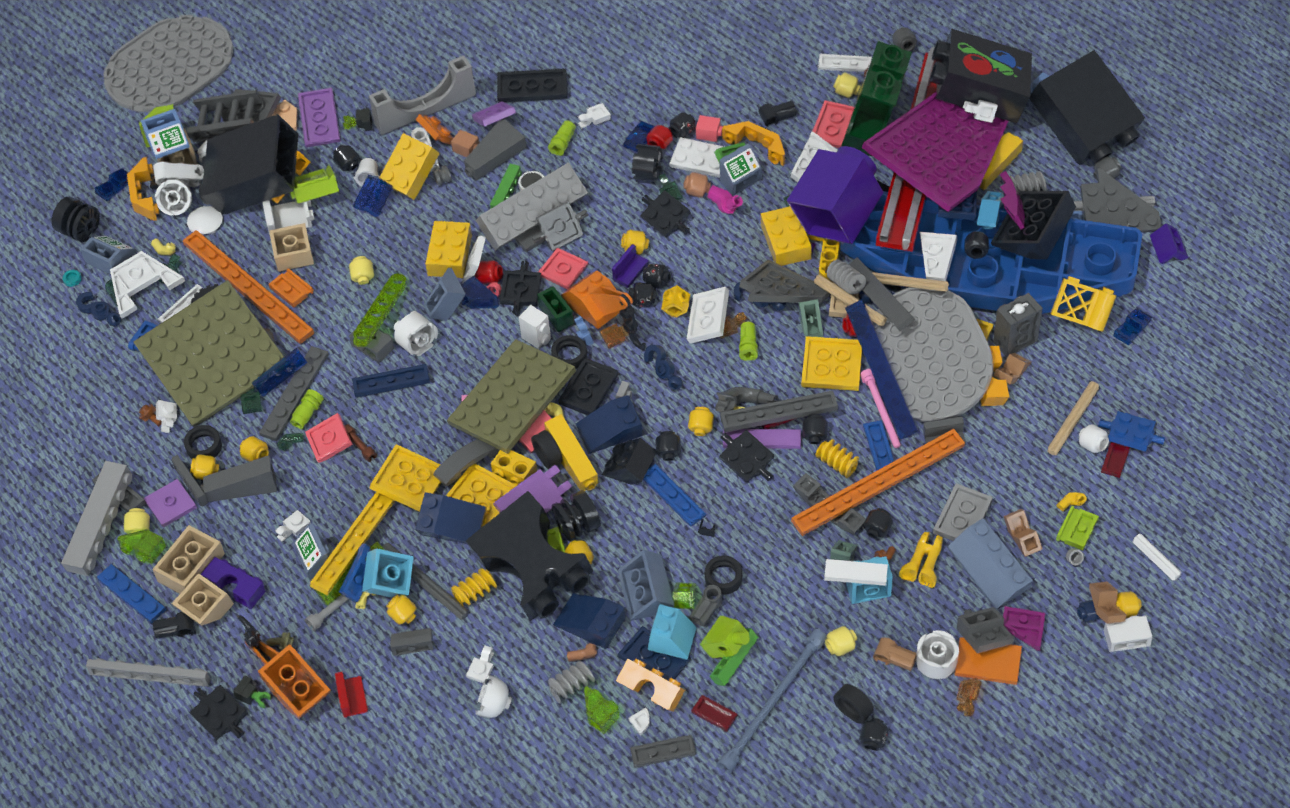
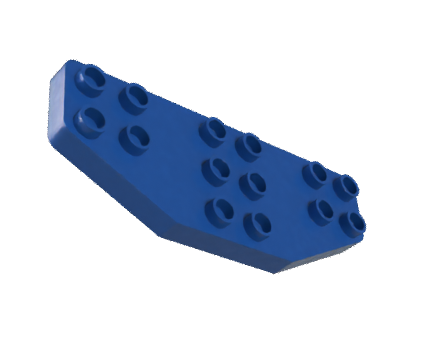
[838,191,1142,314]

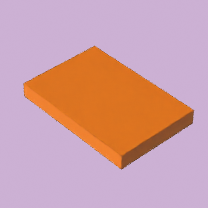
[955,637,1022,685]

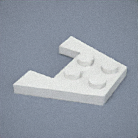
[110,251,185,319]

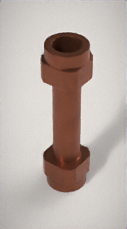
[345,424,377,462]

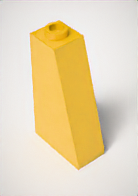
[979,132,1023,190]
[544,414,598,491]

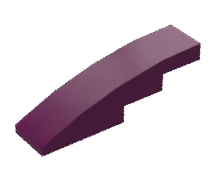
[999,171,1025,229]

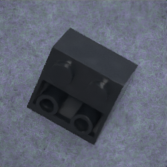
[602,437,657,485]

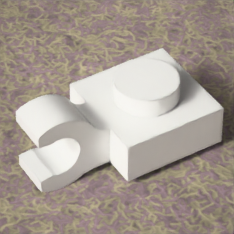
[963,100,997,123]
[578,103,610,128]
[156,400,177,433]
[276,510,311,542]
[466,645,494,684]

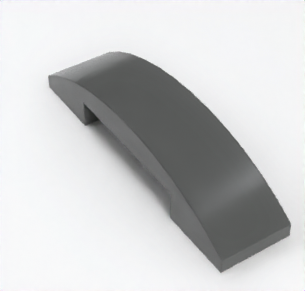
[433,439,500,487]
[793,473,866,534]

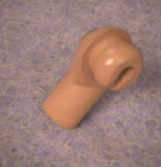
[567,643,597,662]

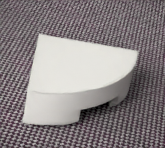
[629,708,650,736]

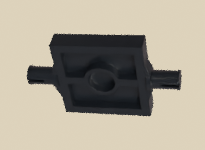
[640,190,691,238]
[499,261,542,315]
[719,430,774,483]
[189,685,248,741]

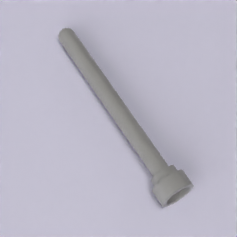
[305,595,349,632]

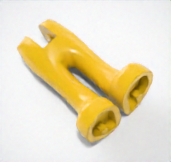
[899,532,943,588]

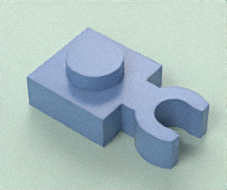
[574,316,594,346]

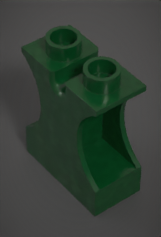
[841,41,912,156]

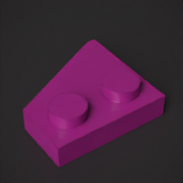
[1003,606,1045,651]

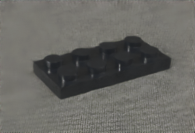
[497,68,567,103]

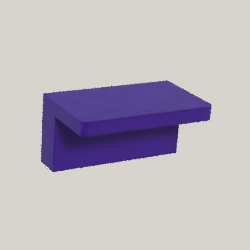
[1150,223,1188,264]
[612,244,649,288]

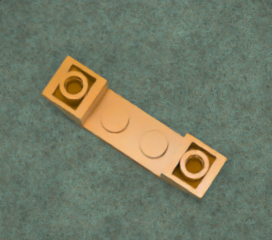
[722,121,785,166]
[127,157,160,221]

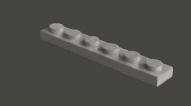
[86,658,210,687]

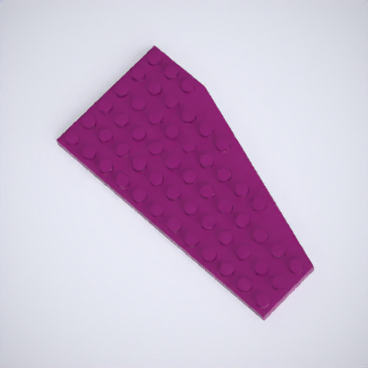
[862,92,1008,212]

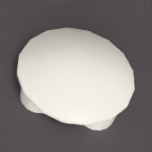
[187,206,223,234]

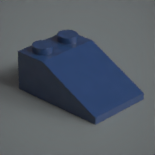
[576,395,643,454]
[415,492,487,544]
[553,593,626,649]

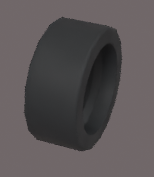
[551,335,587,370]
[184,425,222,459]
[531,430,563,469]
[704,555,743,595]
[833,684,874,723]

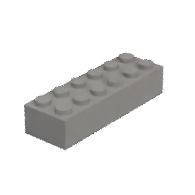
[475,162,588,251]

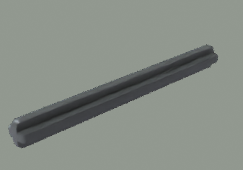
[381,543,468,620]

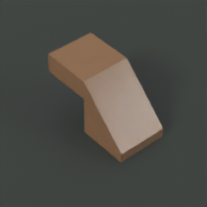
[993,353,1032,384]
[1003,509,1042,557]
[1089,581,1126,624]

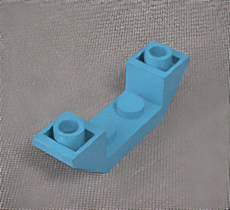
[977,191,1005,229]

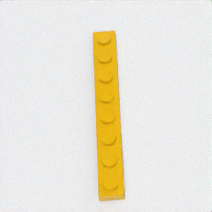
[310,492,395,595]

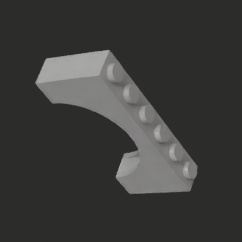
[369,55,476,135]

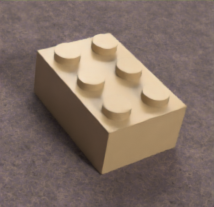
[152,525,225,594]

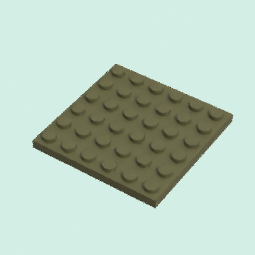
[133,280,289,427]

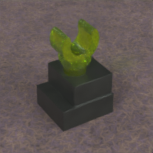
[343,108,372,131]

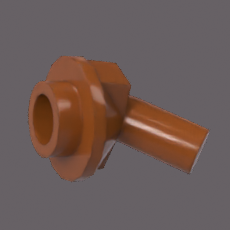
[138,403,162,426]
[874,546,896,566]

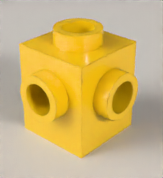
[661,285,690,318]

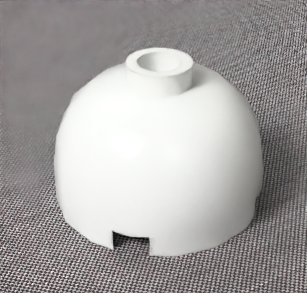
[155,180,192,215]
[475,675,512,718]

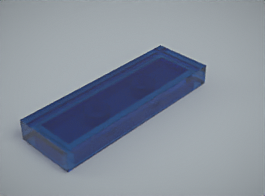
[252,348,308,397]

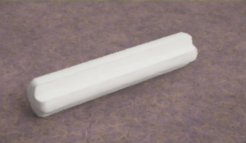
[1133,534,1181,580]

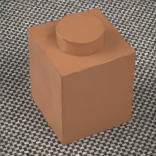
[451,129,479,157]

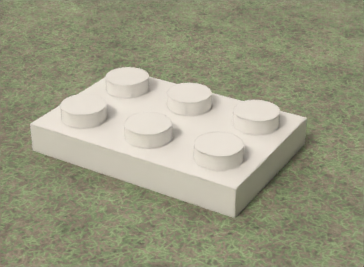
[670,137,724,177]
[687,287,729,343]

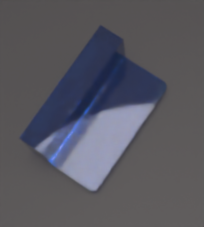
[353,174,393,217]

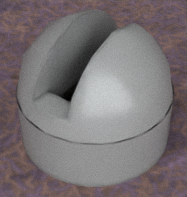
[1066,548,1084,565]

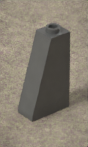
[464,118,527,181]
[201,456,277,502]

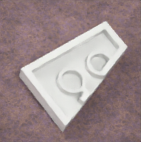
[791,131,837,182]
[920,232,957,281]

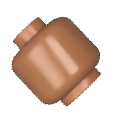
[683,172,711,197]

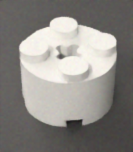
[394,311,438,356]
[916,630,959,679]

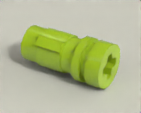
[548,121,576,156]
[739,322,758,361]
[290,389,324,429]

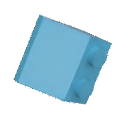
[648,604,697,660]

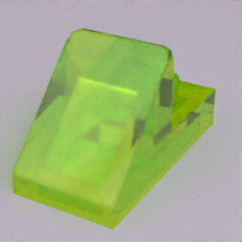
[673,582,696,609]

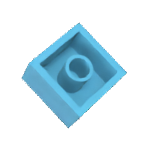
[362,549,414,598]
[846,556,893,604]

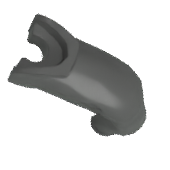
[715,387,778,412]

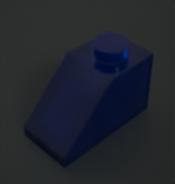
[460,276,499,309]

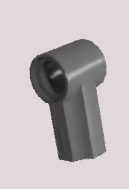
[689,585,722,627]

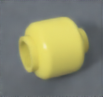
[833,73,860,98]
[349,256,374,285]
[124,508,150,538]
[825,626,857,656]

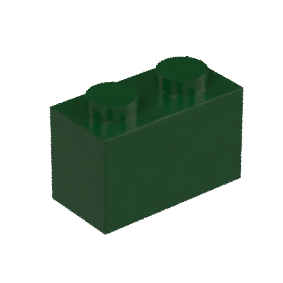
[537,286,574,332]

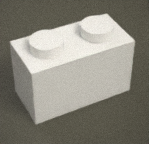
[519,305,551,349]
[1104,616,1152,652]

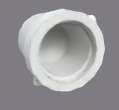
[354,158,380,186]

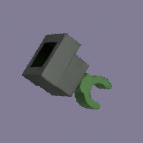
[233,675,271,708]

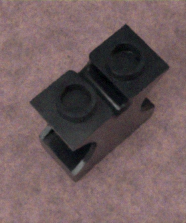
[465,491,594,621]

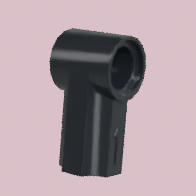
[758,101,796,127]
[153,612,194,638]

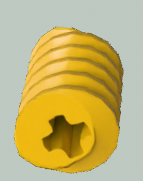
[815,439,859,478]
[451,568,497,607]

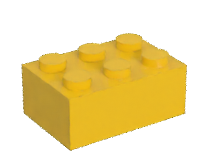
[378,133,440,200]
[760,206,811,266]
[425,221,472,278]

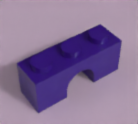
[200,557,266,609]

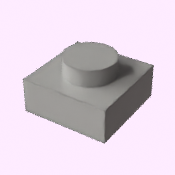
[616,381,632,399]

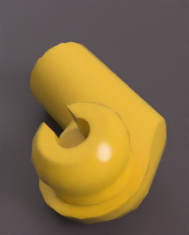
[1056,492,1087,512]

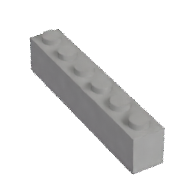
[61,461,132,576]

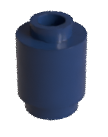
[1077,600,1101,622]

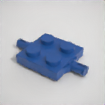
[1098,411,1165,452]

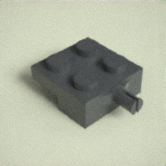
[956,607,1014,653]

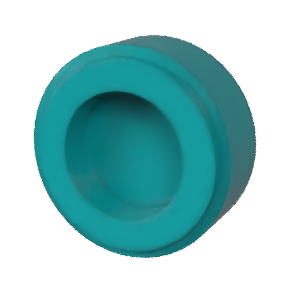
[62,270,82,287]

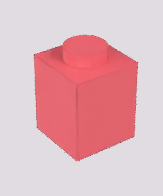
[696,115,723,142]

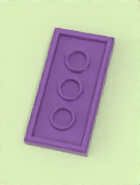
[298,88,340,148]

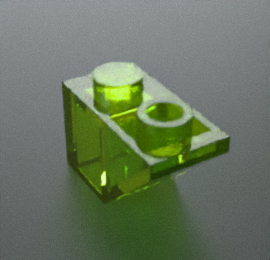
[117,529,166,564]
[584,686,620,734]

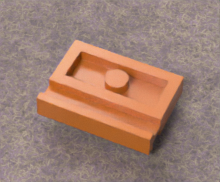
[416,114,453,145]
[269,268,314,308]

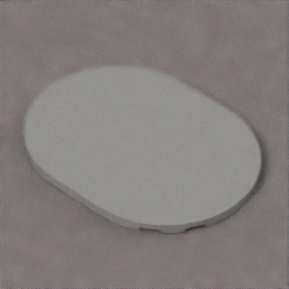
[104,15,233,112]
[864,287,993,422]

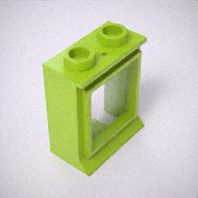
[289,164,339,203]

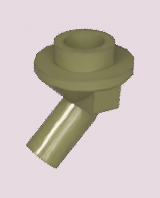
[266,632,294,651]

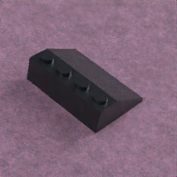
[991,191,1076,259]

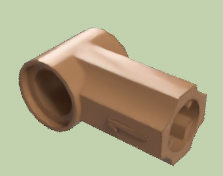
[873,637,918,671]

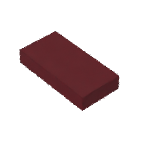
[1101,442,1130,478]
[691,695,738,732]

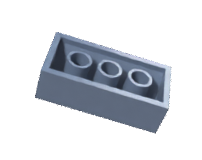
[947,518,1033,609]

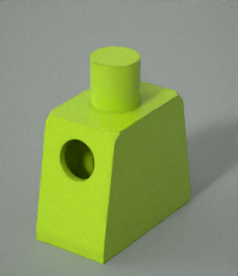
[700,615,750,658]

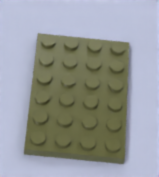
[447,339,576,454]

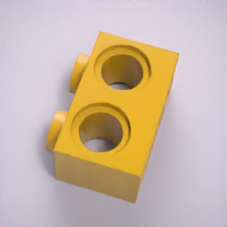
[491,450,537,485]

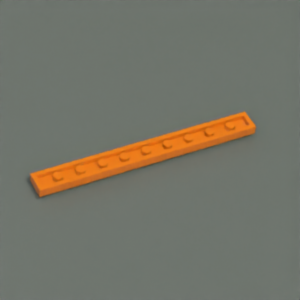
[182,230,314,344]
[791,429,965,536]

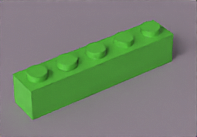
[490,164,522,209]
[709,628,758,686]

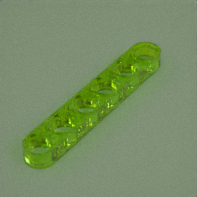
[353,274,406,347]

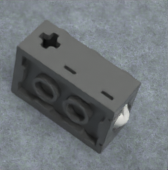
[993,293,1042,358]

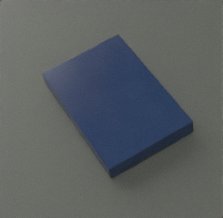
[617,626,691,681]

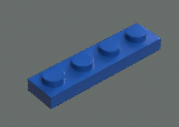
[97,564,166,624]

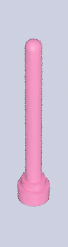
[860,368,901,448]

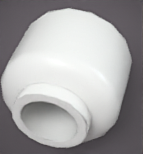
[1079,424,1109,453]

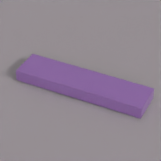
[723,429,801,449]

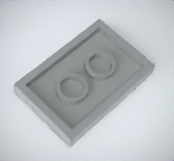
[933,483,993,541]

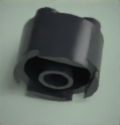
[632,143,664,182]

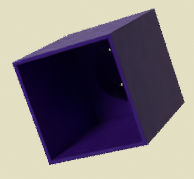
[787,146,883,244]

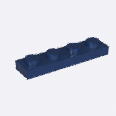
[352,364,430,398]

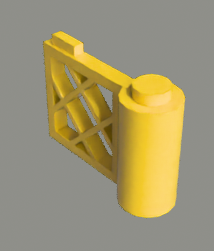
[1050,276,1116,331]

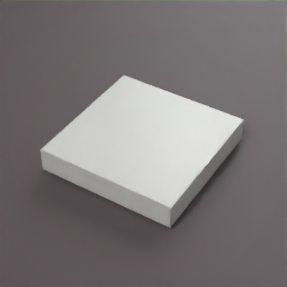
[462,235,486,285]

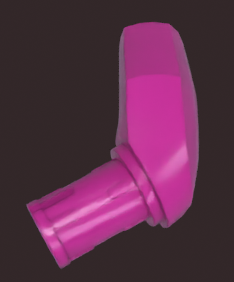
[707,185,743,214]

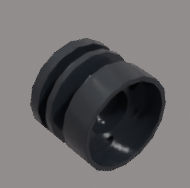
[52,196,100,242]
[552,490,601,542]

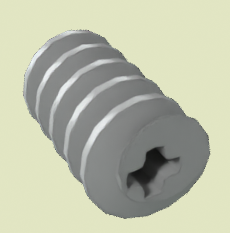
[1010,171,1047,193]
[827,259,866,294]
[548,661,595,703]

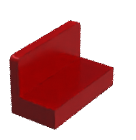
[334,672,368,717]

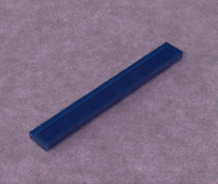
[845,299,919,439]

